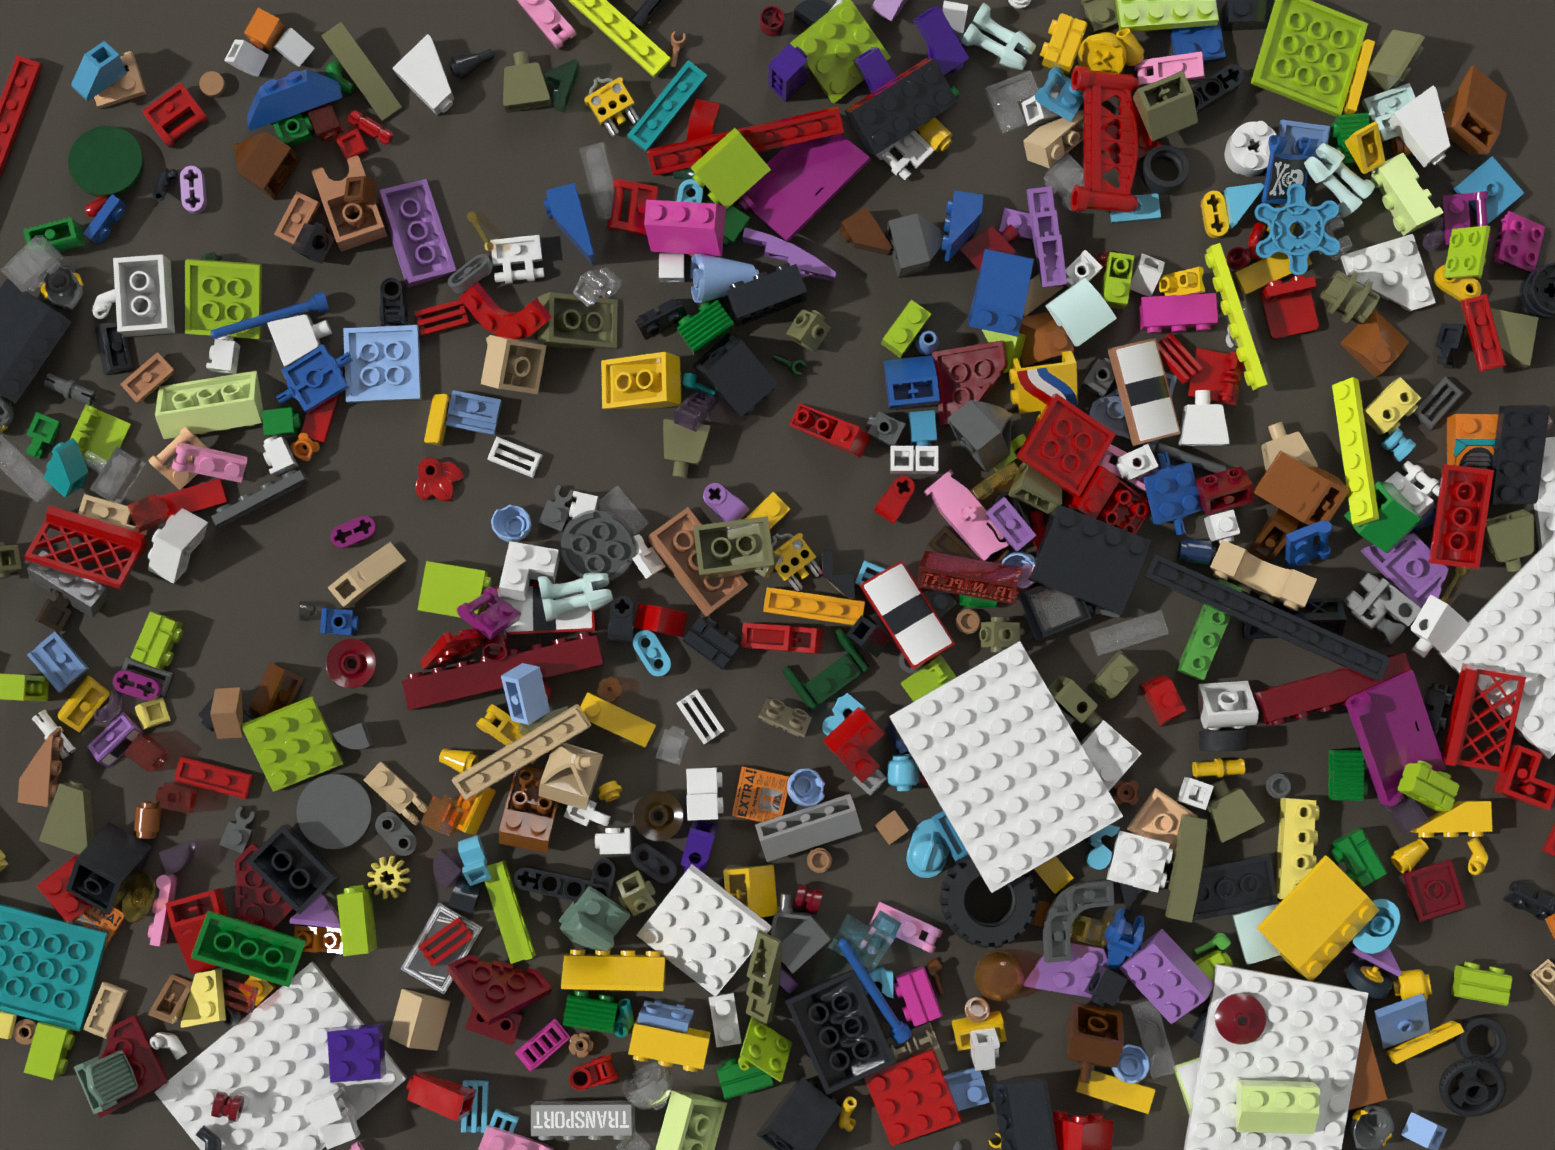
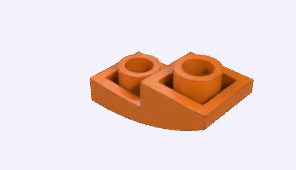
[294,925,343,954]

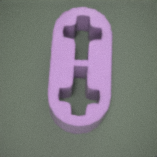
[180,166,207,214]

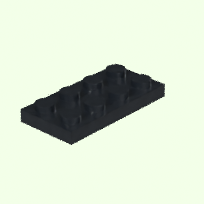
[1489,405,1550,505]
[1171,853,1279,923]

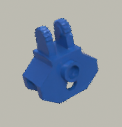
[1104,908,1144,970]

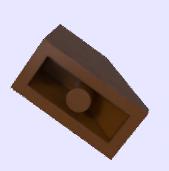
[839,206,893,255]
[1247,507,1300,563]

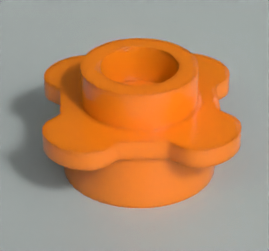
[290,433,320,462]

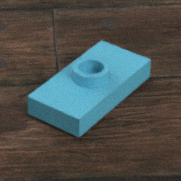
[1110,193,1161,224]

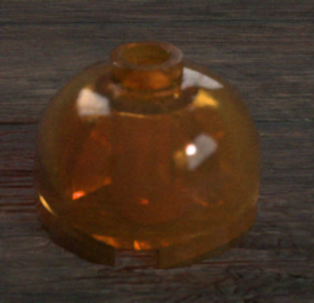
[974,951,1024,1002]

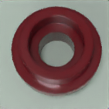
[1227,247,1251,270]

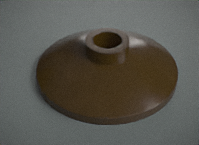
[633,791,683,841]

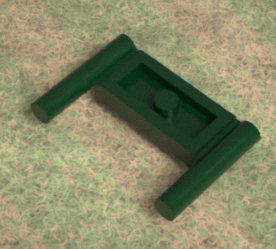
[781,627,870,711]

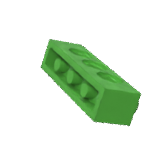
[1176,579,1243,681]

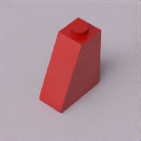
[406,1072,477,1121]

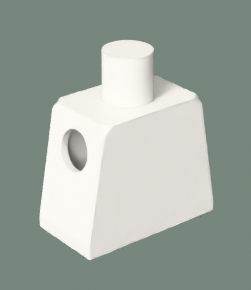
[267,315,332,367]
[1178,390,1229,446]
[1411,595,1470,658]

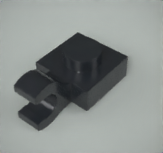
[1435,323,1468,369]

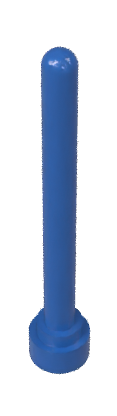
[210,292,329,339]
[838,939,912,1044]

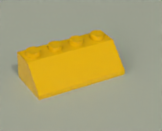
[561,949,666,991]

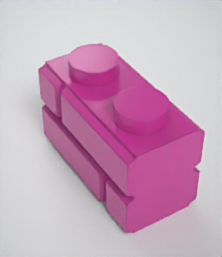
[893,966,943,1026]

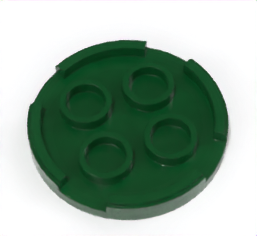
[68,126,144,198]

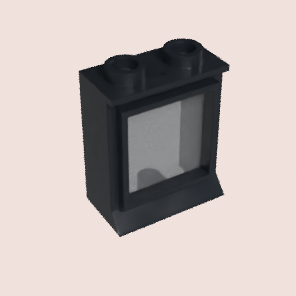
[1015,585,1093,641]

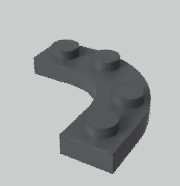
[1043,880,1114,963]

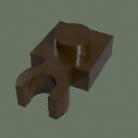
[36,590,72,632]

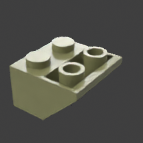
[1365,30,1425,91]
[1133,71,1198,142]

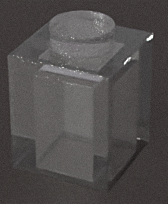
[656,726,689,765]

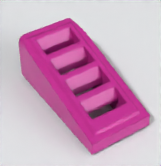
[515,1018,571,1072]

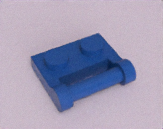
[1285,520,1332,568]

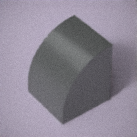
[333,723,374,749]

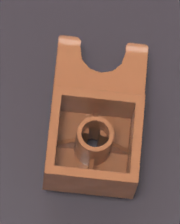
[312,155,387,252]

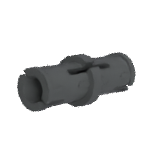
[44,373,97,406]

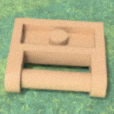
[94,51,146,109]
[148,426,208,490]

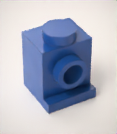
[320,608,360,636]

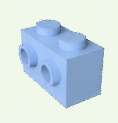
[501,663,550,725]

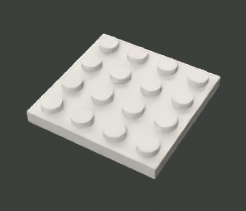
[636,864,772,996]

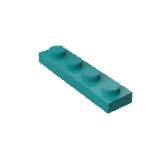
[627,60,708,153]

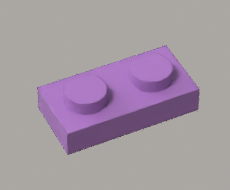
[999,208,1033,242]
[984,497,1036,551]

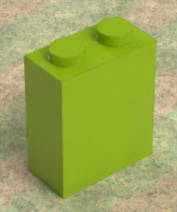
[690,128,771,209]
[418,561,491,618]
[337,885,377,956]

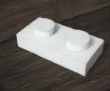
[709,992,741,1047]

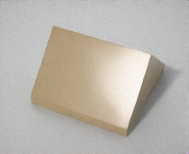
[389,988,451,1051]

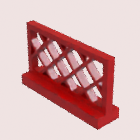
[24,506,146,589]
[1441,663,1526,773]

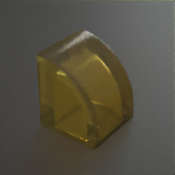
[1070,914,1110,947]

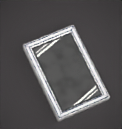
[401,903,483,994]

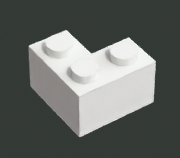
[148,508,208,584]
[499,541,560,602]
[686,767,724,821]
[303,1086,360,1150]

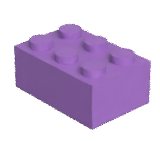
[1119,929,1214,1024]

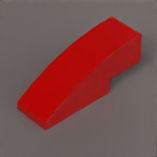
[741,623,823,654]

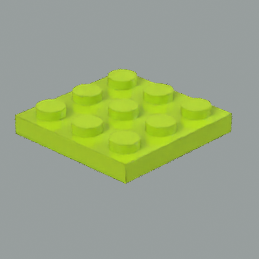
[790,0,891,103]
[185,259,262,339]
[242,696,343,792]

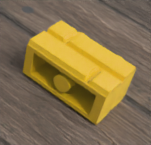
[1039,13,1088,74]

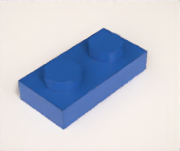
[83,195,127,244]

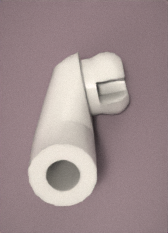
[92,289,116,319]
[150,1032,187,1060]

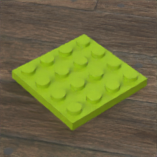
[1115,0,1219,32]
[1251,0,1368,117]

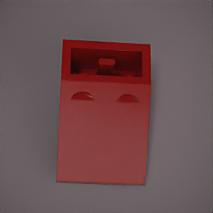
[1062,465,1151,535]
[165,888,229,974]

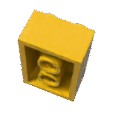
[628,1017,711,1072]

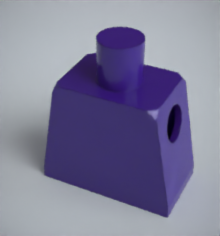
[681,820,718,875]

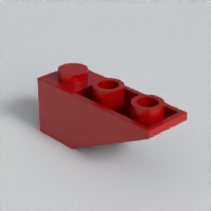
[789,404,871,459]

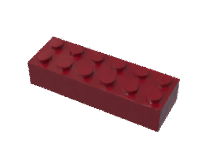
[1252,653,1410,725]

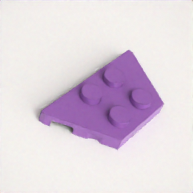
[1360,533,1449,609]
[1023,943,1119,1003]

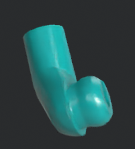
[614,999,634,1038]

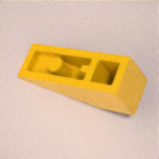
[580,692,656,748]

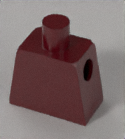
[959,224,1020,271]

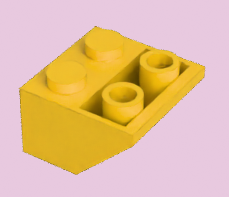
[723,864,778,918]

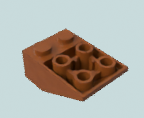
[1443,65,1507,155]
[1253,450,1350,525]
[499,766,560,853]

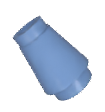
[915,331,939,355]

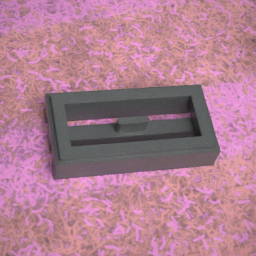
[1412,377,1464,430]
[120,657,175,697]

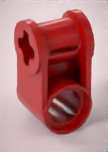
[873,476,915,524]
[569,1053,619,1091]

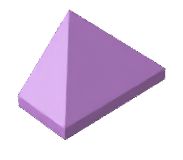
[290,894,340,929]
[1348,945,1402,977]

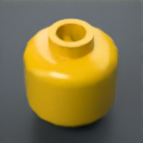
[1393,969,1432,1000]

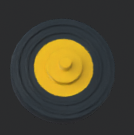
[1346,960,1392,999]

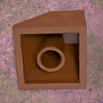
[1339,308,1409,377]
[1019,311,1074,368]

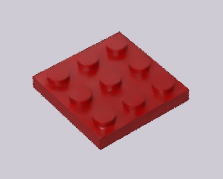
[1016,393,1116,497]
[864,1048,962,1146]

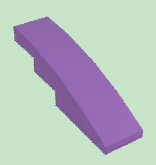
[1026,186,1067,287]
[743,228,836,282]

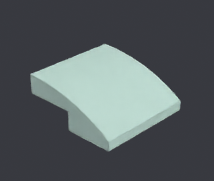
[1362,83,1416,142]
[1045,278,1117,346]
[1232,901,1280,965]

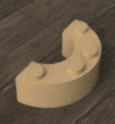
[1210,540,1317,611]

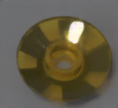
[122,873,156,923]

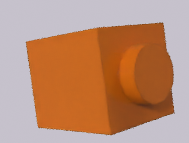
[244,8,285,51]

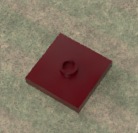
[1402,859,1467,922]

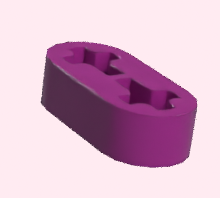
[330,516,377,549]
[113,670,162,701]

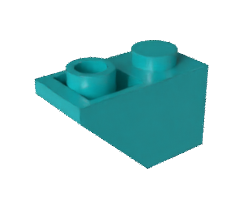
[44,438,89,498]

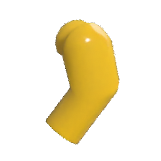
[1467,837,1488,875]
[838,1097,857,1132]

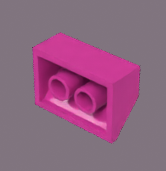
[644,200,726,257]

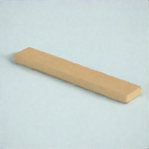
[451,704,591,801]

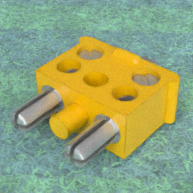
[585,77,640,137]
[772,533,823,592]

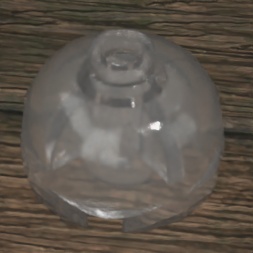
[621,1061,673,1110]

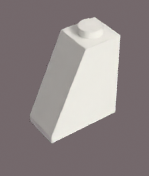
[393,34,455,115]
[1388,85,1450,167]

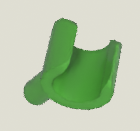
[1194,933,1231,955]

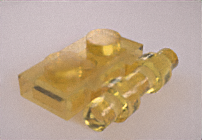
[970,462,1019,500]

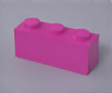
[1138,293,1218,334]

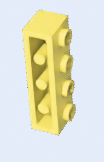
[1275,798,1319,899]

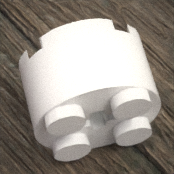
[1224,121,1276,177]

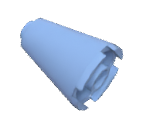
[690,253,759,303]

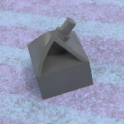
[886,213,946,278]
[947,400,1021,473]
[771,894,831,973]

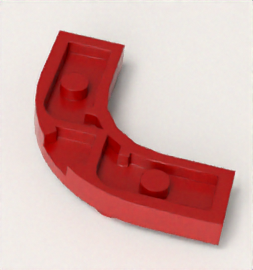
[459,283,552,339]

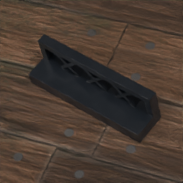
[1242,598,1346,639]

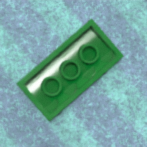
[191,910,306,987]

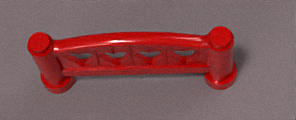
[1070,66,1139,213]

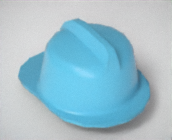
[906,819,949,878]
[1353,899,1401,954]

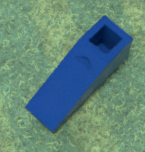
[941,190,983,261]

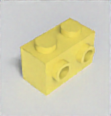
[1363,377,1421,435]

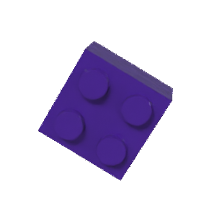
[327,1023,386,1083]

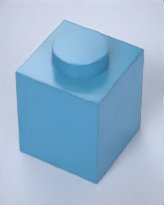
[908,410,937,446]

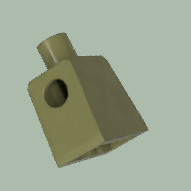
[503,51,552,113]
[663,419,711,479]
[1009,462,1062,514]
[1484,509,1534,572]
[1088,650,1139,701]
[1048,675,1101,728]
[1207,779,1265,843]

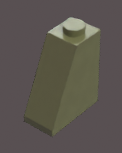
[1468,308,1538,369]
[39,780,94,855]

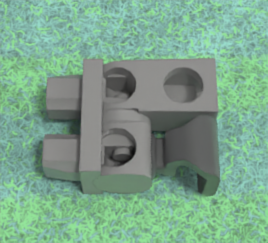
[1343,573,1421,647]

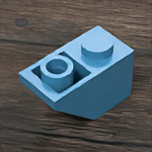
[71,41,127,102]

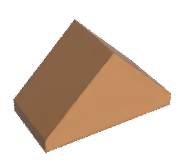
[210,687,244,739]
[148,974,193,1024]

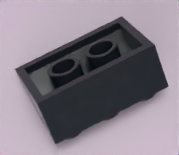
[726,263,807,327]
[246,824,341,915]
[992,1077,1058,1150]

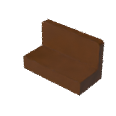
[250,663,304,716]

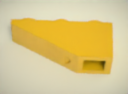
[1410,801,1492,837]

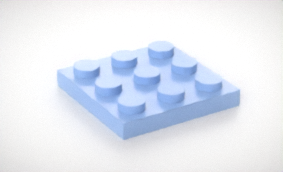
[343,325,421,403]

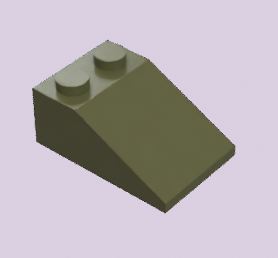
[537,292,618,349]
[693,516,774,580]

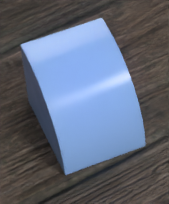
[1401,1112,1447,1150]

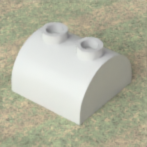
[1198,681,1259,731]

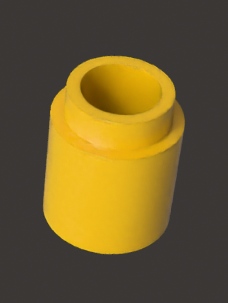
[916,118,953,152]

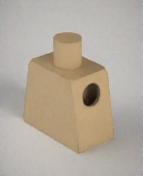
[1261,422,1318,471]

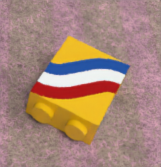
[1009,351,1078,414]

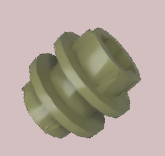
[1320,270,1380,324]

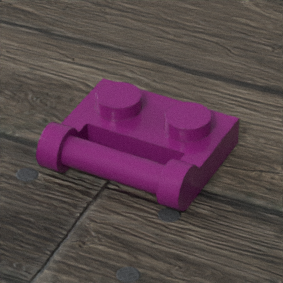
[1442,191,1491,246]
[457,587,522,639]

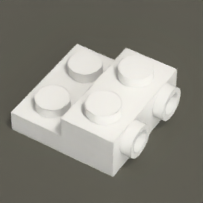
[1106,830,1173,893]

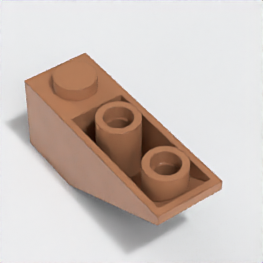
[18,728,64,807]

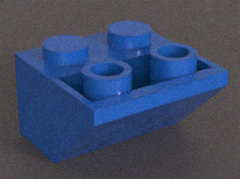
[883,356,940,410]

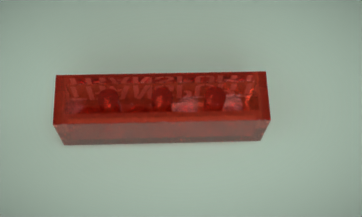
[917,550,1023,605]

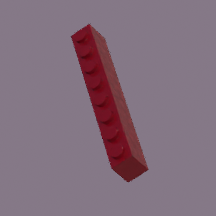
[401,632,605,710]

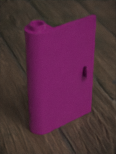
[736,134,871,242]
[1345,670,1446,806]

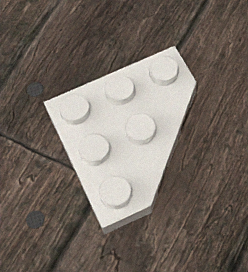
[1341,234,1436,312]

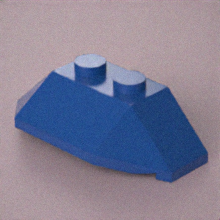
[247,70,342,131]

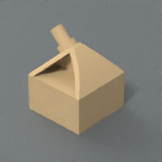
[481,335,546,394]
[538,743,603,810]

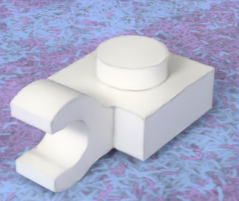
[632,534,666,579]
[564,800,611,826]

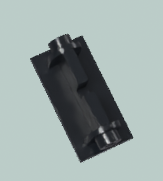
[635,298,687,340]
[1425,683,1454,736]
[1503,881,1555,921]

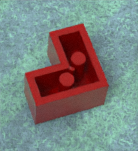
[823,707,885,783]
[1493,745,1555,810]
[1052,1111,1113,1150]

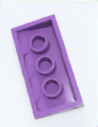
[377,179,456,288]

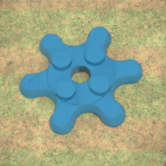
[1255,184,1340,276]

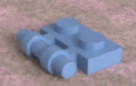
[637,1000,694,1033]

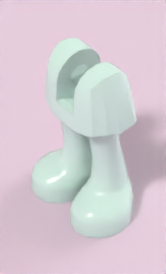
[960,2,1036,70]
[1304,143,1375,218]
[538,573,613,622]

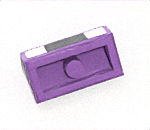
[87,712,144,768]

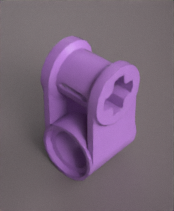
[703,483,749,522]

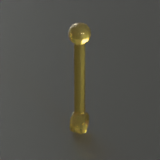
[467,211,494,251]
[1441,567,1467,602]

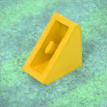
[1345,122,1386,174]

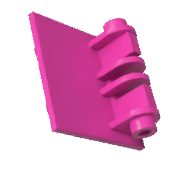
[1493,211,1545,272]

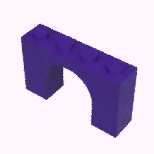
[852,7,969,93]

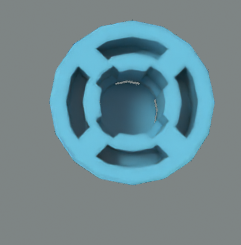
[1380,428,1416,462]

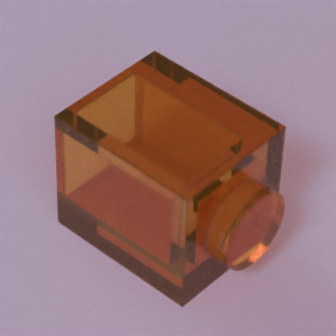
[421,795,465,837]

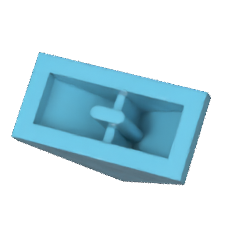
[1222,183,1264,230]

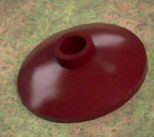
[326,639,376,689]
[1215,993,1266,1045]

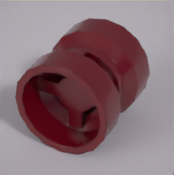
[760,5,784,37]
[482,630,508,662]
[792,884,823,915]
[211,1091,244,1122]

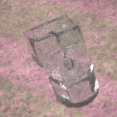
[573,267,622,307]

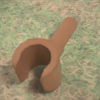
[670,31,686,68]

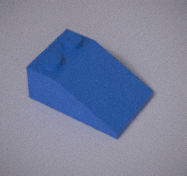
[543,183,597,266]
[968,248,1034,337]

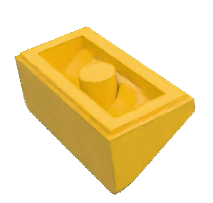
[424,394,451,446]
[57,676,111,733]
[448,787,496,835]
[952,1011,1007,1051]

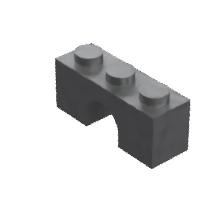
[27,550,108,618]

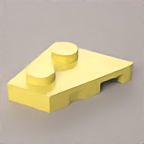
[181,970,226,1028]

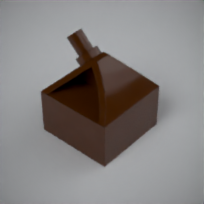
[233,132,301,200]
[1066,1002,1124,1084]

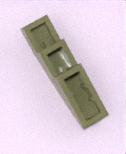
[321,22,402,122]
[1165,814,1207,923]
[746,930,782,1024]

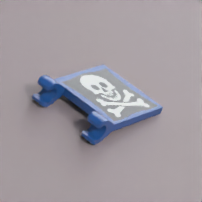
[1262,135,1317,204]

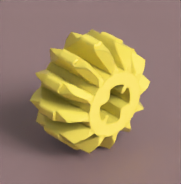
[367,856,411,899]

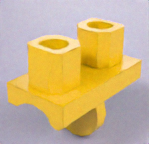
[1159,267,1205,296]

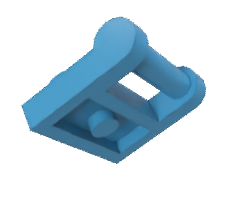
[1035,67,1084,122]

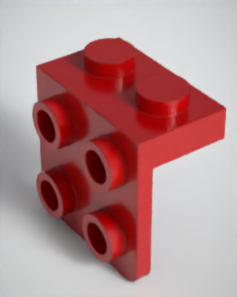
[1260,275,1319,339]

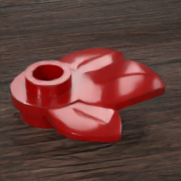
[415,457,464,502]

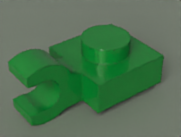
[26,412,62,460]

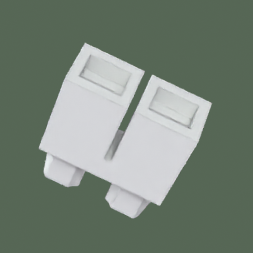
[890,446,938,474]

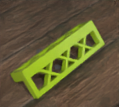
[485,860,536,964]

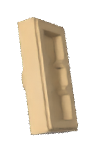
[83,981,128,1039]

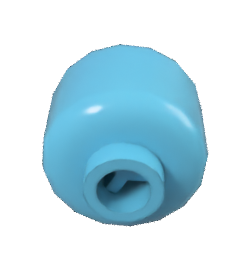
[887,754,920,791]

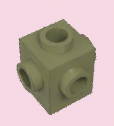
[786,309,831,352]
[0,542,22,579]
[979,617,1020,653]
[616,870,656,916]

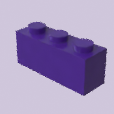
[768,43,807,102]

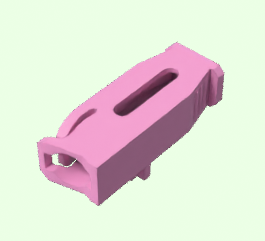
[924,469,1010,562]

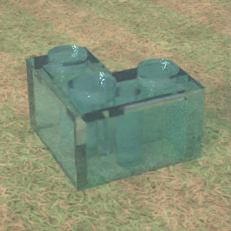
[829,910,901,973]

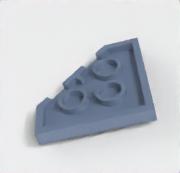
[1088,373,1177,447]

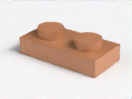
[274,191,320,245]
[120,352,176,404]

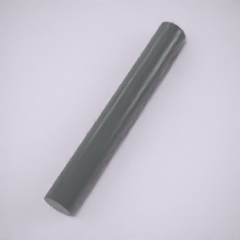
[1155,442,1226,473]

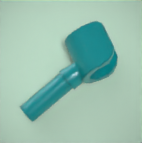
[683,373,715,396]

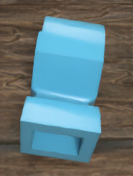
[822,693,866,736]
[1086,825,1120,870]
[458,835,492,886]
[857,967,893,998]

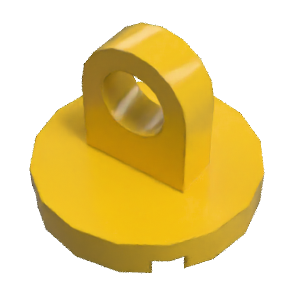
[1077,32,1127,73]

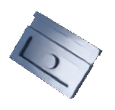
[445,390,502,436]
[27,631,89,693]
[945,1067,989,1111]

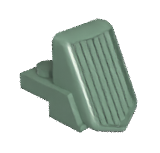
[559,886,630,951]
[74,1050,138,1114]

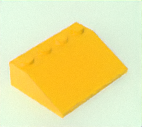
[1256,855,1380,981]

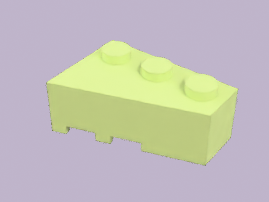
[1371,153,1444,236]

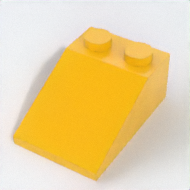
[601,352,681,410]

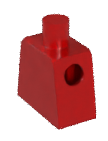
[1139,674,1186,727]

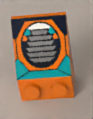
[1447,414,1498,470]

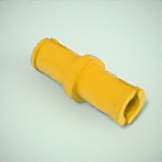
[1192,758,1245,778]

